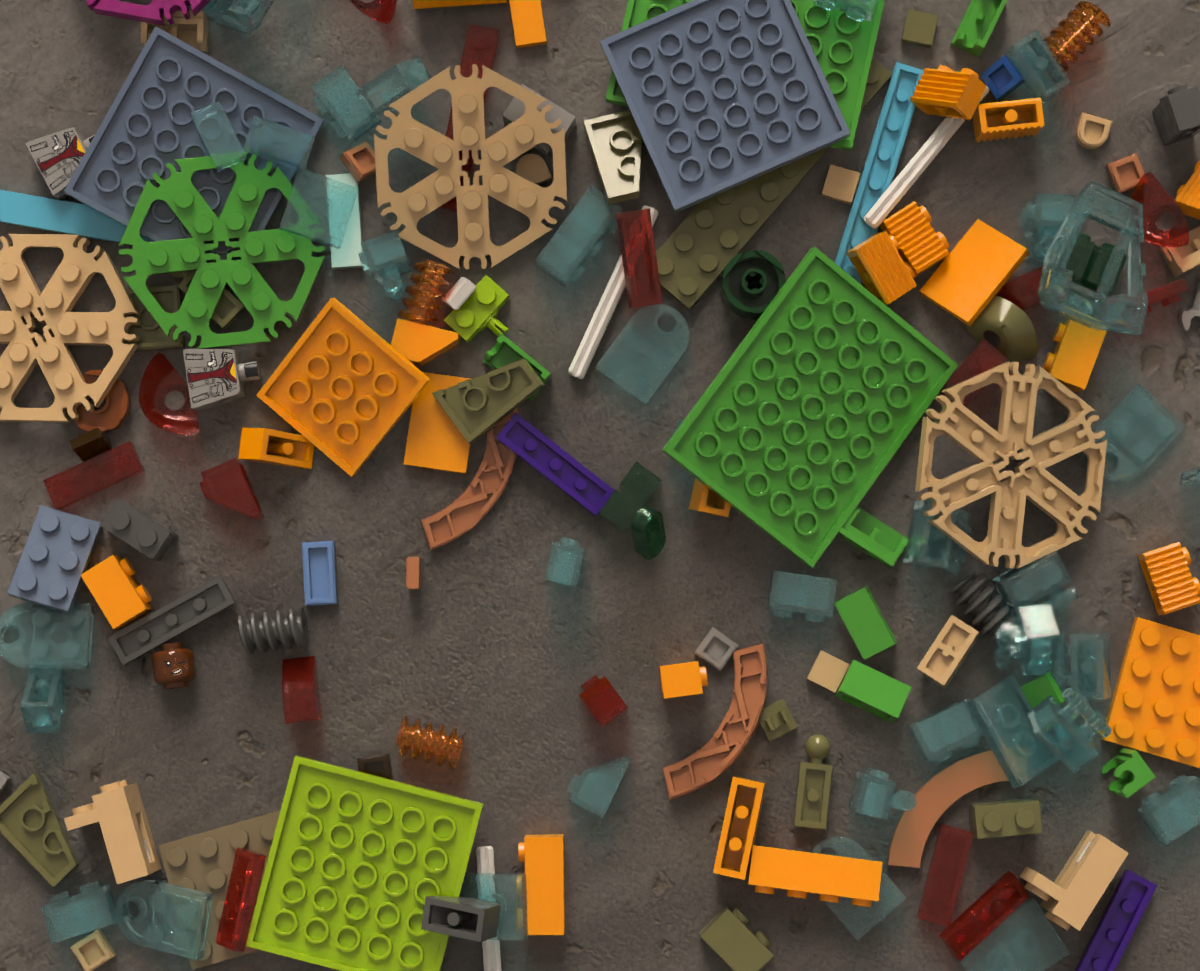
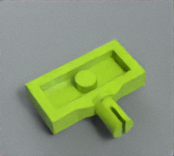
[444,275,510,343]

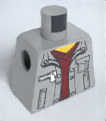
[25,127,95,201]
[183,349,261,412]

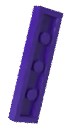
[495,413,615,516]
[1075,869,1157,971]

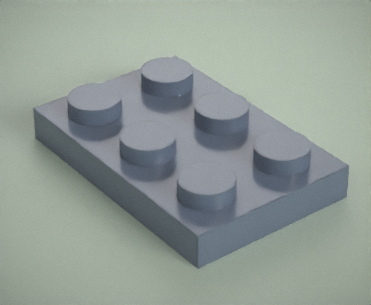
[7,505,102,614]

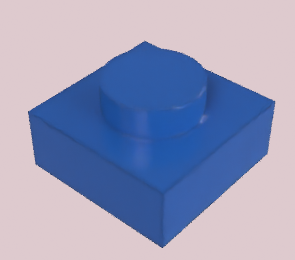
[980,55,1025,101]

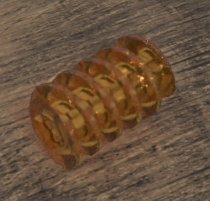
[1041,1,1111,72]
[397,258,454,326]
[396,716,466,770]

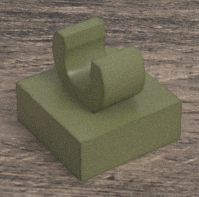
[759,698,798,742]

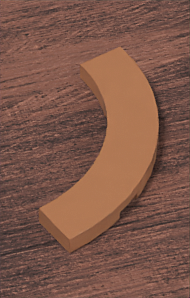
[422,408,518,550]
[663,644,768,800]
[887,748,1026,868]

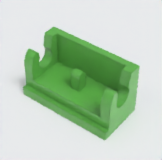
[951,0,1007,57]
[483,333,552,402]
[837,506,909,568]
[834,585,897,660]
[834,659,912,724]
[1101,748,1156,798]

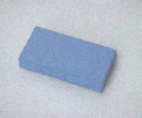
[302,541,338,606]

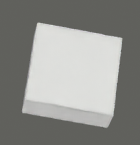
[441,277,476,310]

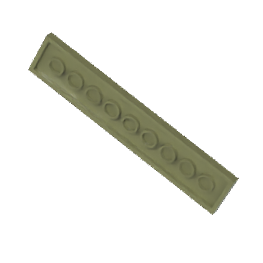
[642,58,892,311]

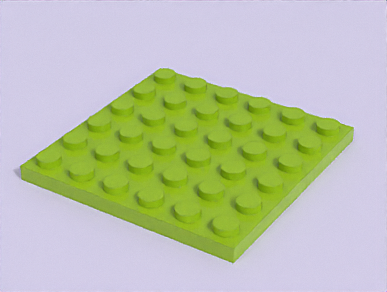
[245,755,483,971]

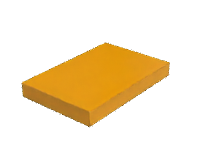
[919,219,1029,326]
[403,372,471,474]

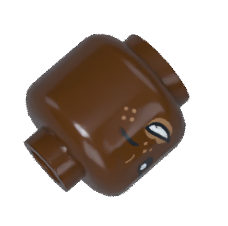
[152,642,196,689]

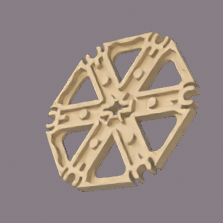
[374,64,567,270]
[0,234,140,423]
[915,362,1107,568]

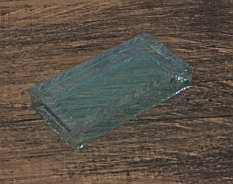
[190,101,247,172]

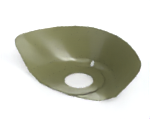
[966,296,1038,362]

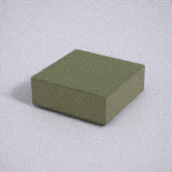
[901,9,939,48]

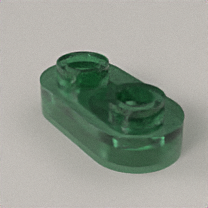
[631,506,666,560]

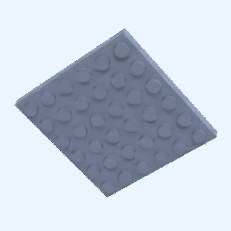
[600,0,851,213]
[64,26,324,263]

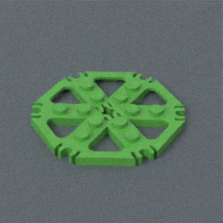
[119,152,325,349]

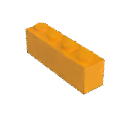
[748,845,883,907]

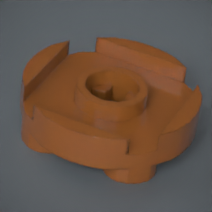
[71,370,131,433]

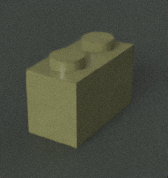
[968,798,1042,839]
[699,905,774,971]

